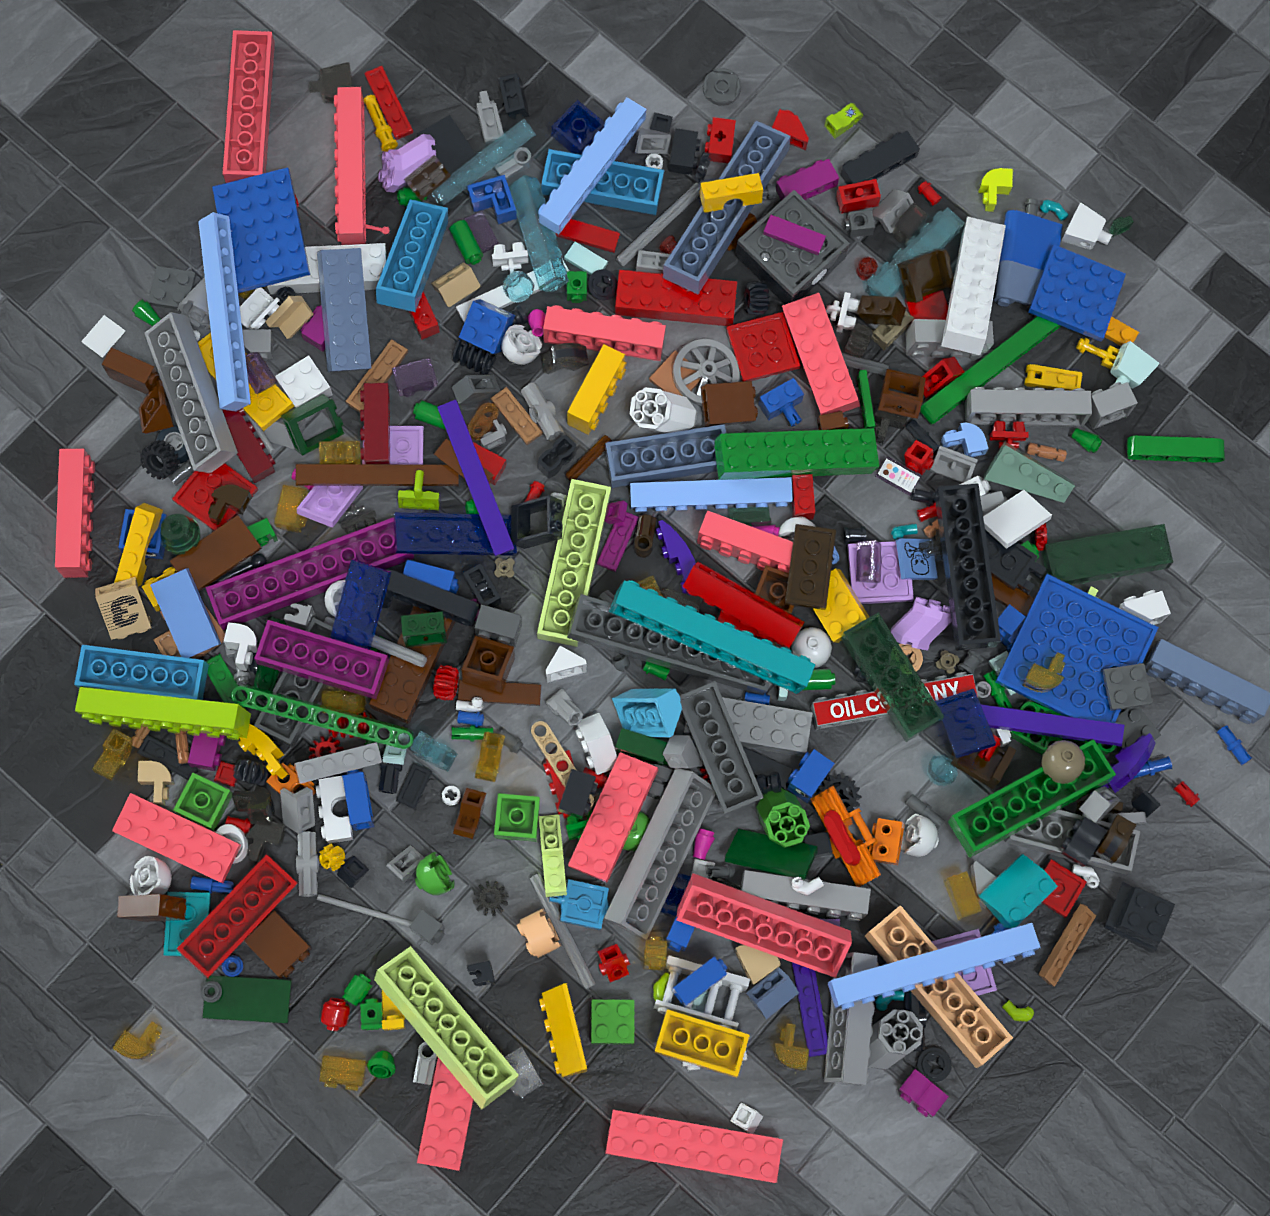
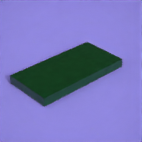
[725,829,818,880]
[202,976,292,1024]

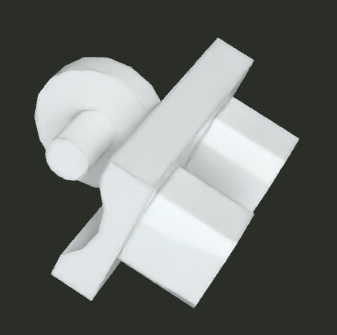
[492,242,528,276]
[826,292,860,333]

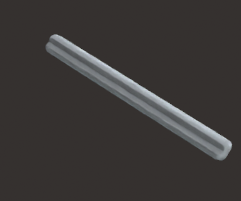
[617,183,700,266]
[324,617,427,667]
[530,874,595,989]

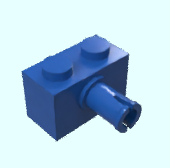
[758,378,804,427]

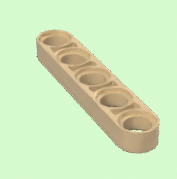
[531,721,594,809]

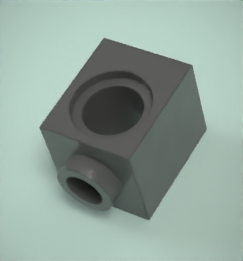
[844,209,875,238]

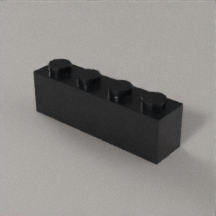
[840,130,920,185]

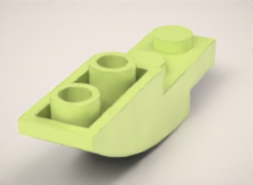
[539,814,567,897]

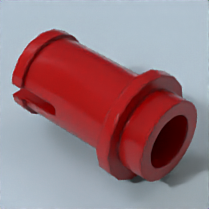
[918,181,942,206]
[524,481,545,502]
[917,502,937,522]
[978,734,1001,762]
[583,767,608,789]
[1173,781,1200,807]
[225,816,253,835]

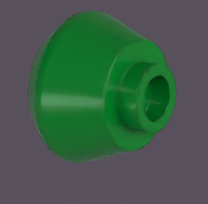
[367,1051,396,1079]

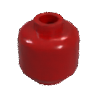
[321,998,350,1031]

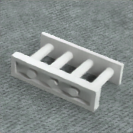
[654,956,750,1030]

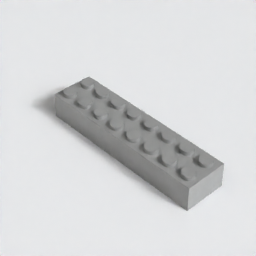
[144,312,238,473]
[604,768,716,940]

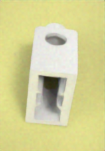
[1061,203,1112,250]

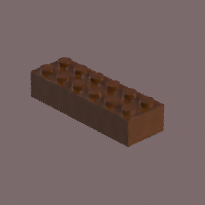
[369,606,455,725]

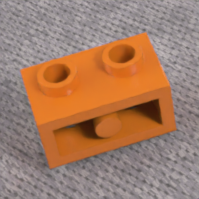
[869,818,905,866]

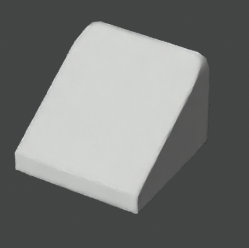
[731,1103,763,1134]

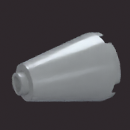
[177,276,210,329]

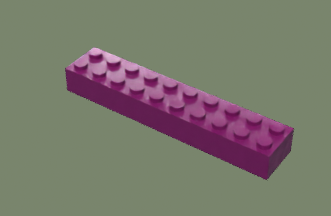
[206,515,414,630]

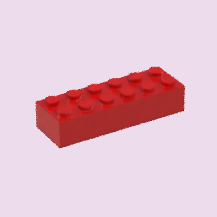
[615,270,737,326]
[176,854,297,979]

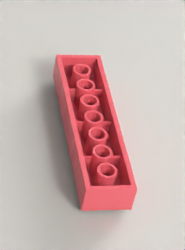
[223,30,275,183]
[334,87,366,245]
[677,873,852,978]
[605,1110,783,1183]

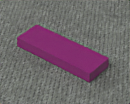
[763,215,826,255]
[597,512,639,573]

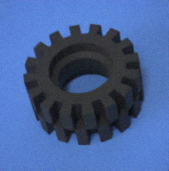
[140,440,180,480]

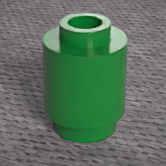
[342,974,372,1006]

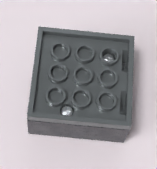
[735,190,850,304]

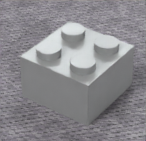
[1088,382,1137,429]

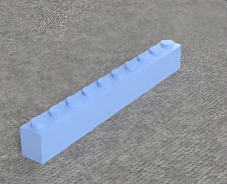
[199,212,251,411]
[828,923,1040,1010]

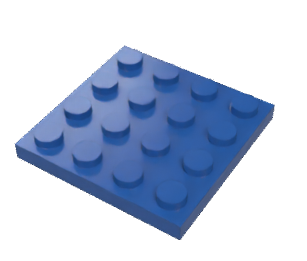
[1028,244,1126,342]

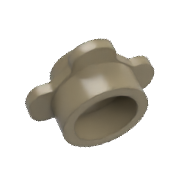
[494,558,515,578]
[936,650,959,674]

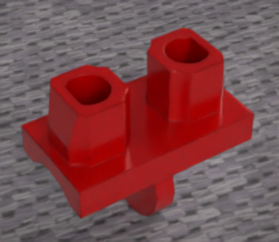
[989,421,1028,448]

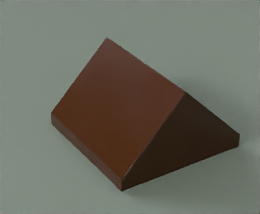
[139,379,174,434]

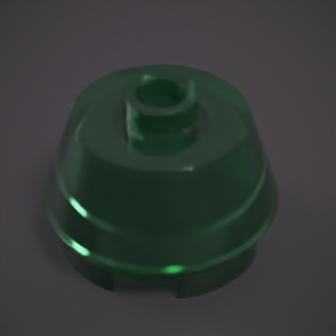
[160,514,200,555]

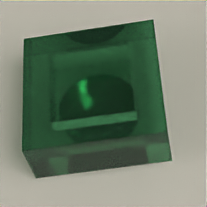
[1109,216,1134,237]

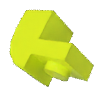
[978,168,1013,212]

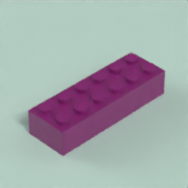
[254,620,389,699]

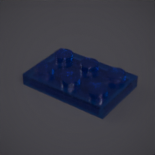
[935,689,996,758]

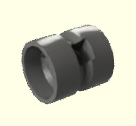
[647,764,674,800]

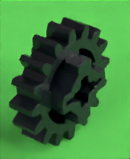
[817,774,862,812]

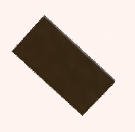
[785,524,836,610]

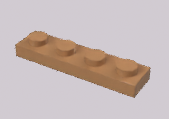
[346,339,408,413]
[1038,904,1096,987]

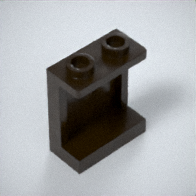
[897,248,954,303]
[951,725,1017,790]

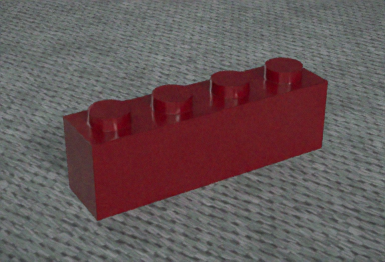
[360,383,390,465]
[222,408,276,484]

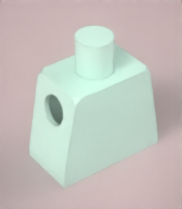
[1110,341,1159,388]

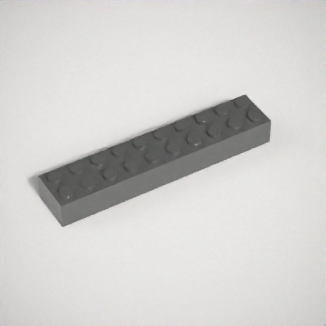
[567,594,770,695]

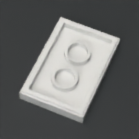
[983,490,1052,549]

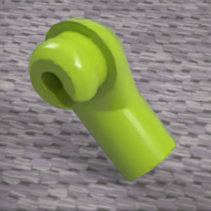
[653,972,669,1001]
[1002,1000,1034,1022]

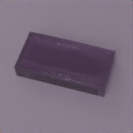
[465,211,499,253]

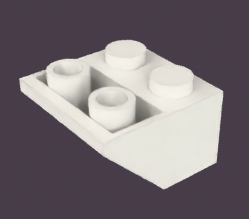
[1119,590,1171,625]

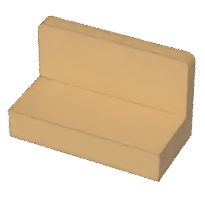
[431,262,480,307]
[265,296,313,339]

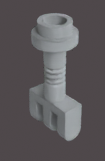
[225,645,250,685]

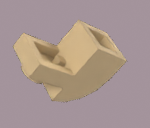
[138,761,175,806]

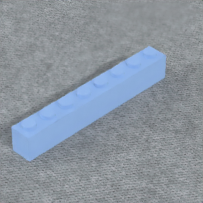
[538,98,646,235]
[630,477,792,512]

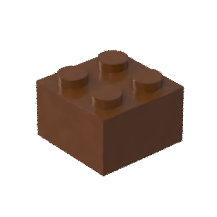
[755,565,794,614]
[462,636,515,693]

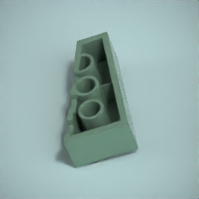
[984,441,1075,503]

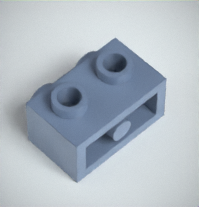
[746,967,799,1020]

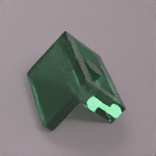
[728,506,771,527]

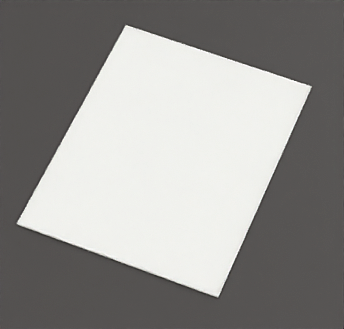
[81,315,125,358]

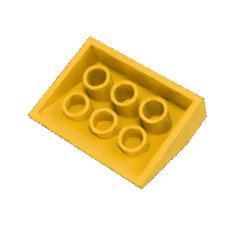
[539,983,587,1078]

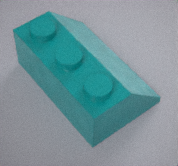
[978,854,1058,929]

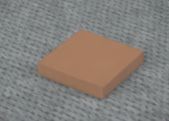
[649,350,701,396]

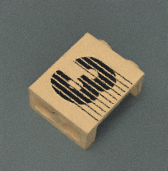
[95,577,151,640]

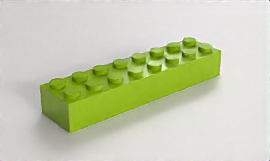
[75,687,251,740]

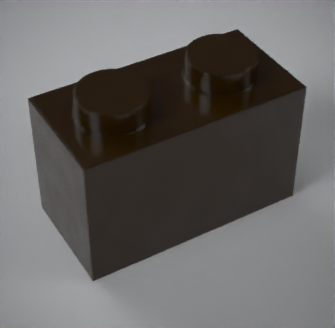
[857,295,906,326]

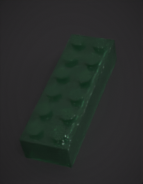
[1042,524,1173,585]
[841,612,944,742]

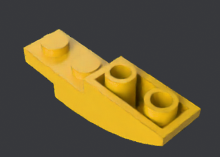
[238,724,289,779]

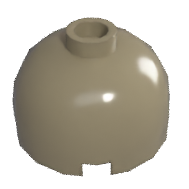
[1041,740,1085,784]

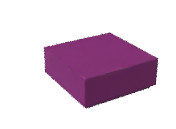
[605,501,628,524]

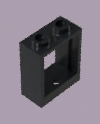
[511,495,563,549]

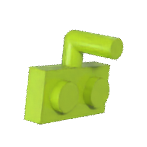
[398,470,440,510]

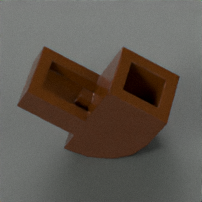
[453,788,487,839]

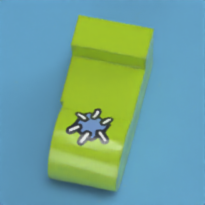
[824,103,863,139]

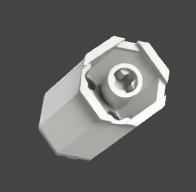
[629,387,698,434]

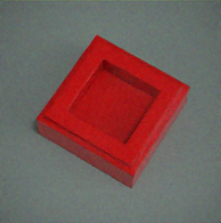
[214,761,237,788]

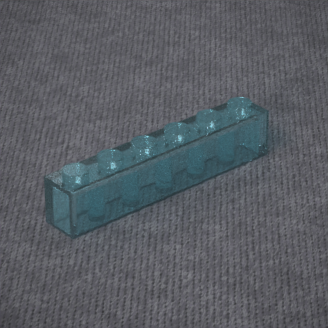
[431,119,536,206]
[508,175,569,293]
[865,207,965,297]

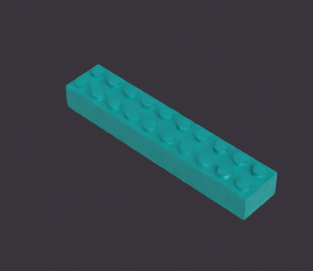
[608,580,815,694]

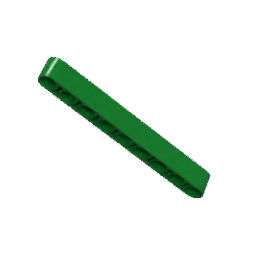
[920,316,1061,425]
[231,685,414,749]

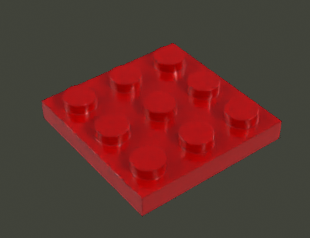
[726,312,800,382]
[172,463,258,531]

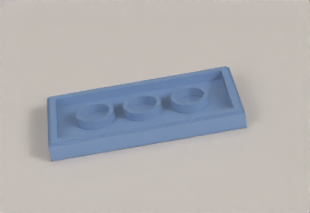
[150,568,221,658]

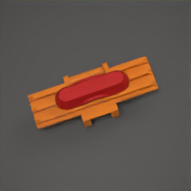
[810,786,881,887]

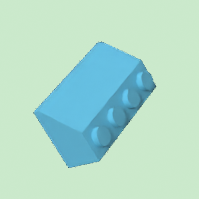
[612,688,682,737]

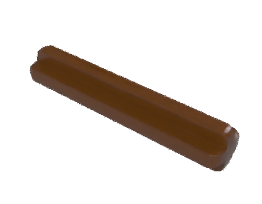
[565,435,612,482]

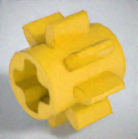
[319,844,345,871]

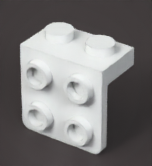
[240,288,280,330]

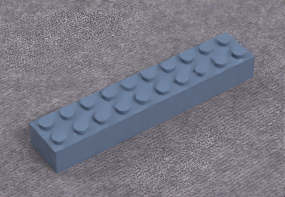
[663,121,791,294]

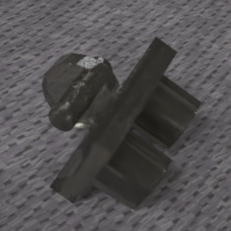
[340,503,377,534]

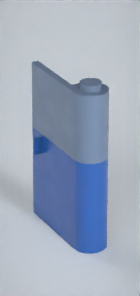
[994,210,1063,307]

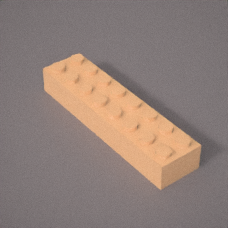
[865,905,1013,1068]

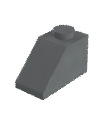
[452,375,501,405]

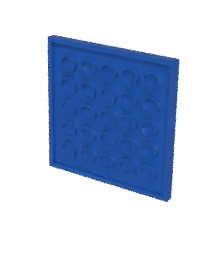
[995,574,1159,723]

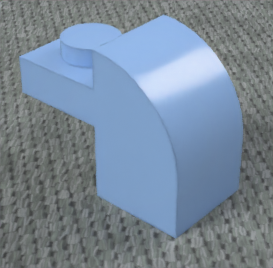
[941,423,988,457]

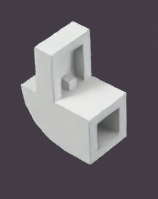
[224,622,259,671]

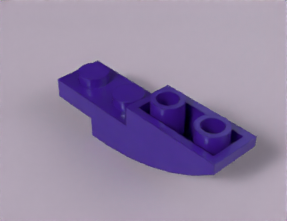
[656,520,696,599]
[1090,733,1156,794]

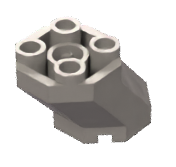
[868,1009,923,1070]

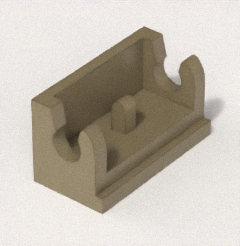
[869,311,914,351]

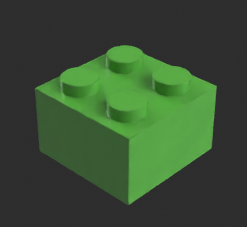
[173,773,233,831]
[494,793,540,842]
[591,1000,634,1045]

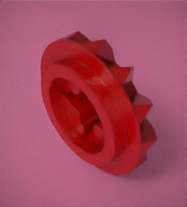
[1034,523,1047,551]

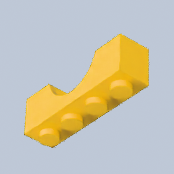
[114,503,163,587]

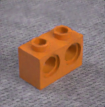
[266,762,316,795]

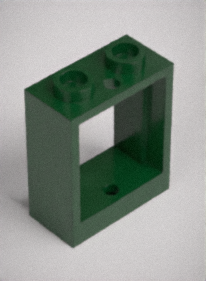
[281,394,344,456]
[401,612,447,648]
[615,728,668,766]

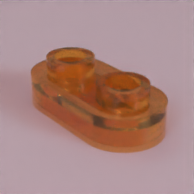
[468,403,499,440]

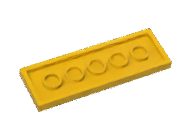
[198,332,294,431]

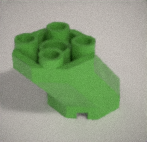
[756,789,810,848]

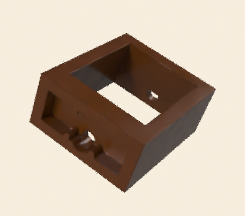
[878,369,926,419]

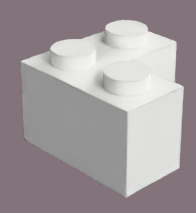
[575,713,617,775]

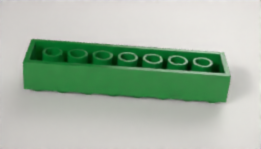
[714,428,879,480]
[948,739,1116,858]

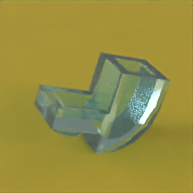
[411,731,458,772]

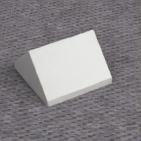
[545,646,587,683]

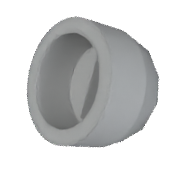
[975,681,991,698]

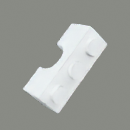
[316,776,353,844]

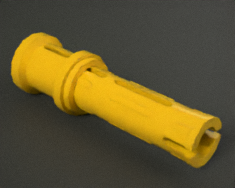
[364,95,398,152]

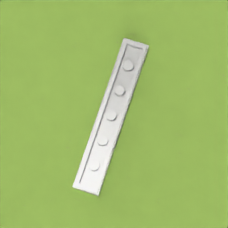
[456,258,569,323]

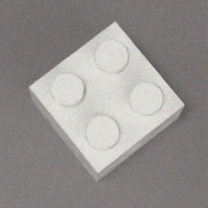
[275,356,333,409]

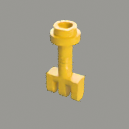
[1076,338,1119,369]

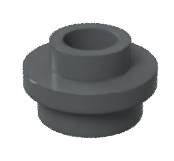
[200,981,222,1003]

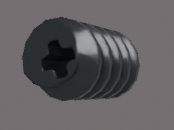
[452,338,497,375]

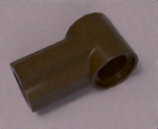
[634,514,657,558]

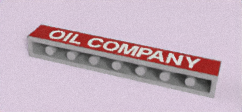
[811,672,978,730]

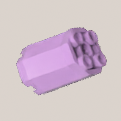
[378,134,436,192]
[889,597,952,650]

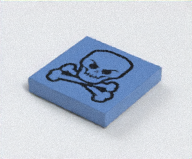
[896,538,938,580]

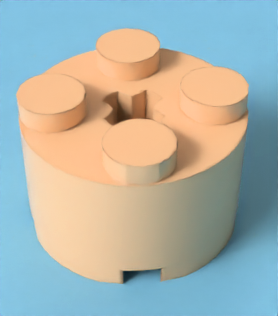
[517,908,561,958]

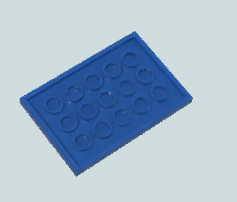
[212,167,311,293]

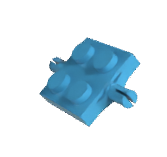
[549,879,609,930]

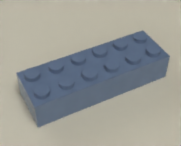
[317,248,371,372]
[605,424,726,488]
[1144,639,1270,724]

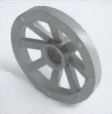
[672,339,740,405]

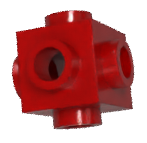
[904,440,934,475]
[598,944,630,982]

